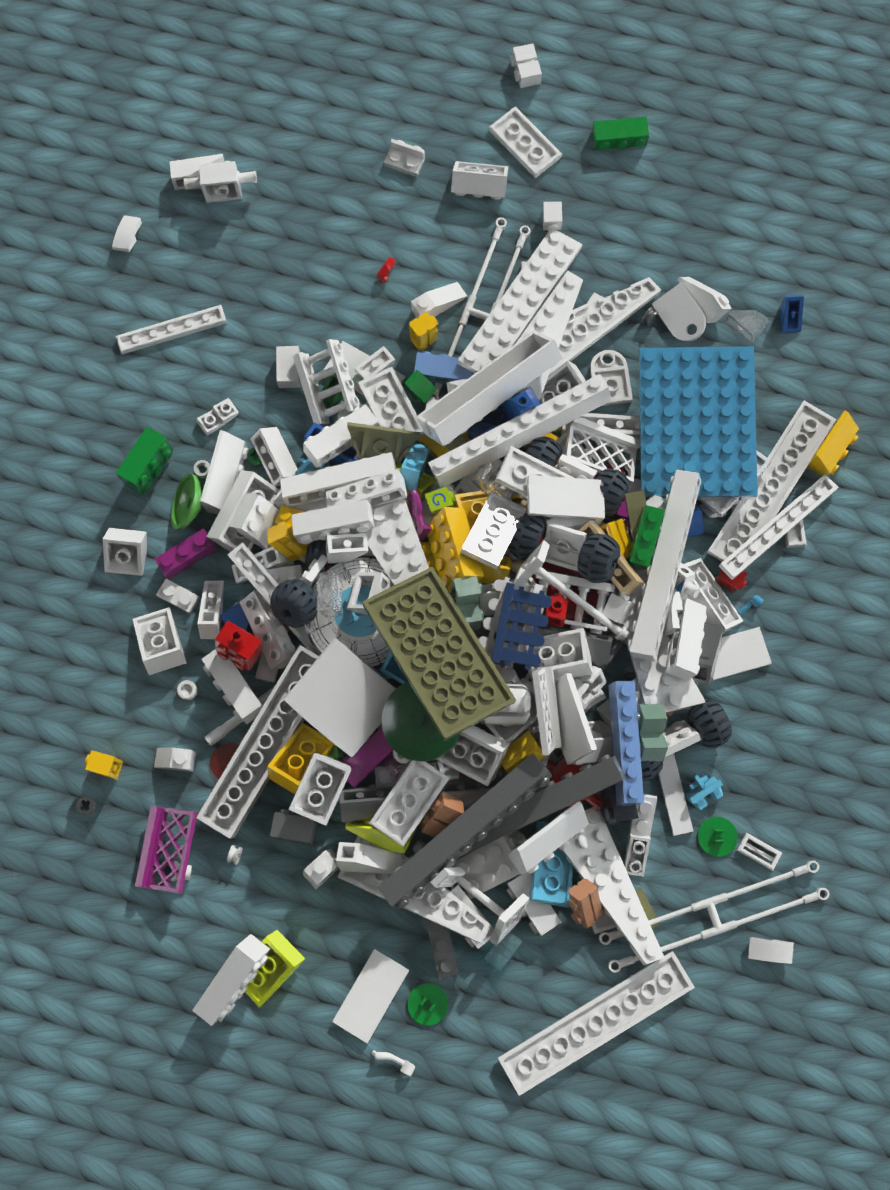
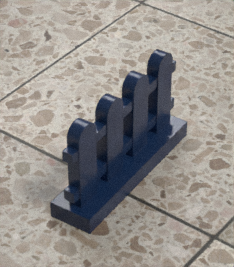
[491,582,552,670]

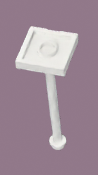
[514,540,628,641]
[413,841,529,946]

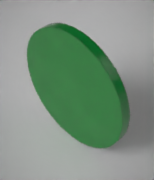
[698,817,738,857]
[407,983,448,1025]

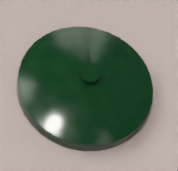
[382,682,461,761]

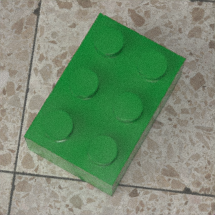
[116,426,173,495]

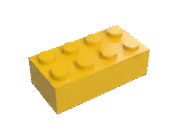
[427,507,484,592]

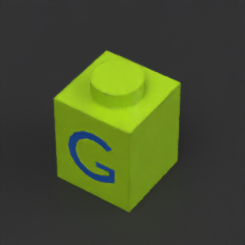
[425,486,456,516]

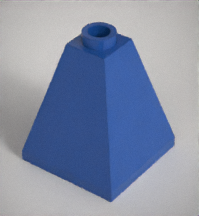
[498,386,541,421]

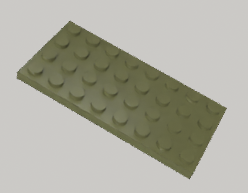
[362,567,516,741]

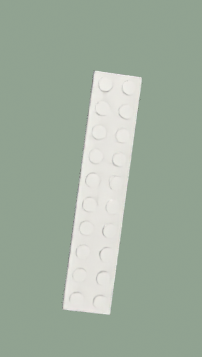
[457,230,583,373]
[707,401,836,562]
[498,951,695,1096]

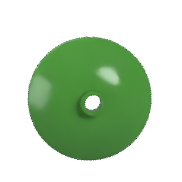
[171,474,202,530]

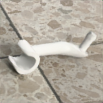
[372,1051,415,1076]

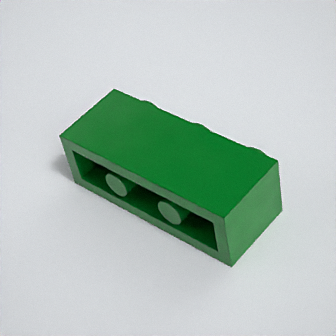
[592,116,649,150]
[627,505,665,569]

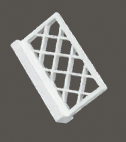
[564,417,640,484]
[532,666,563,755]

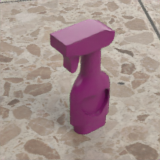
[407,491,431,542]

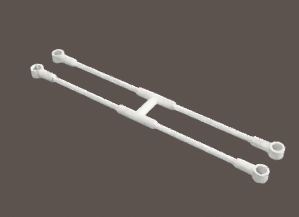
[432,218,530,401]
[599,861,829,973]

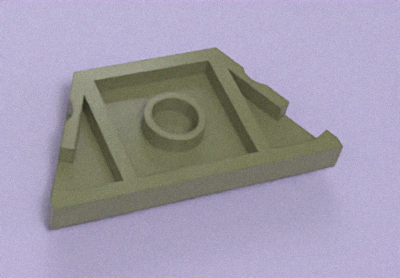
[347,422,421,467]

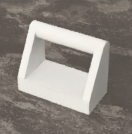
[347,572,391,615]

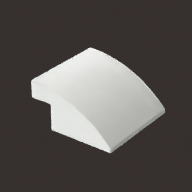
[284,638,397,757]

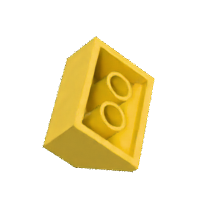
[807,410,859,477]

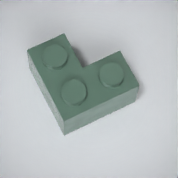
[449,576,484,630]
[637,704,668,762]

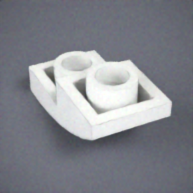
[112,215,142,252]
[197,398,239,435]
[663,592,683,635]
[748,937,794,964]

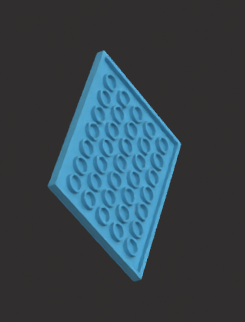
[639,346,758,498]

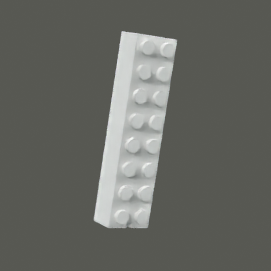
[416,330,563,446]

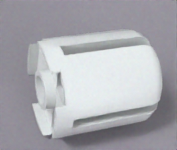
[481,684,531,725]

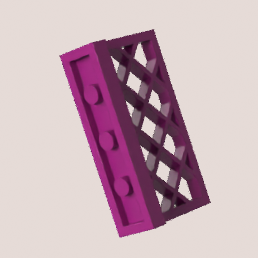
[135,806,197,894]

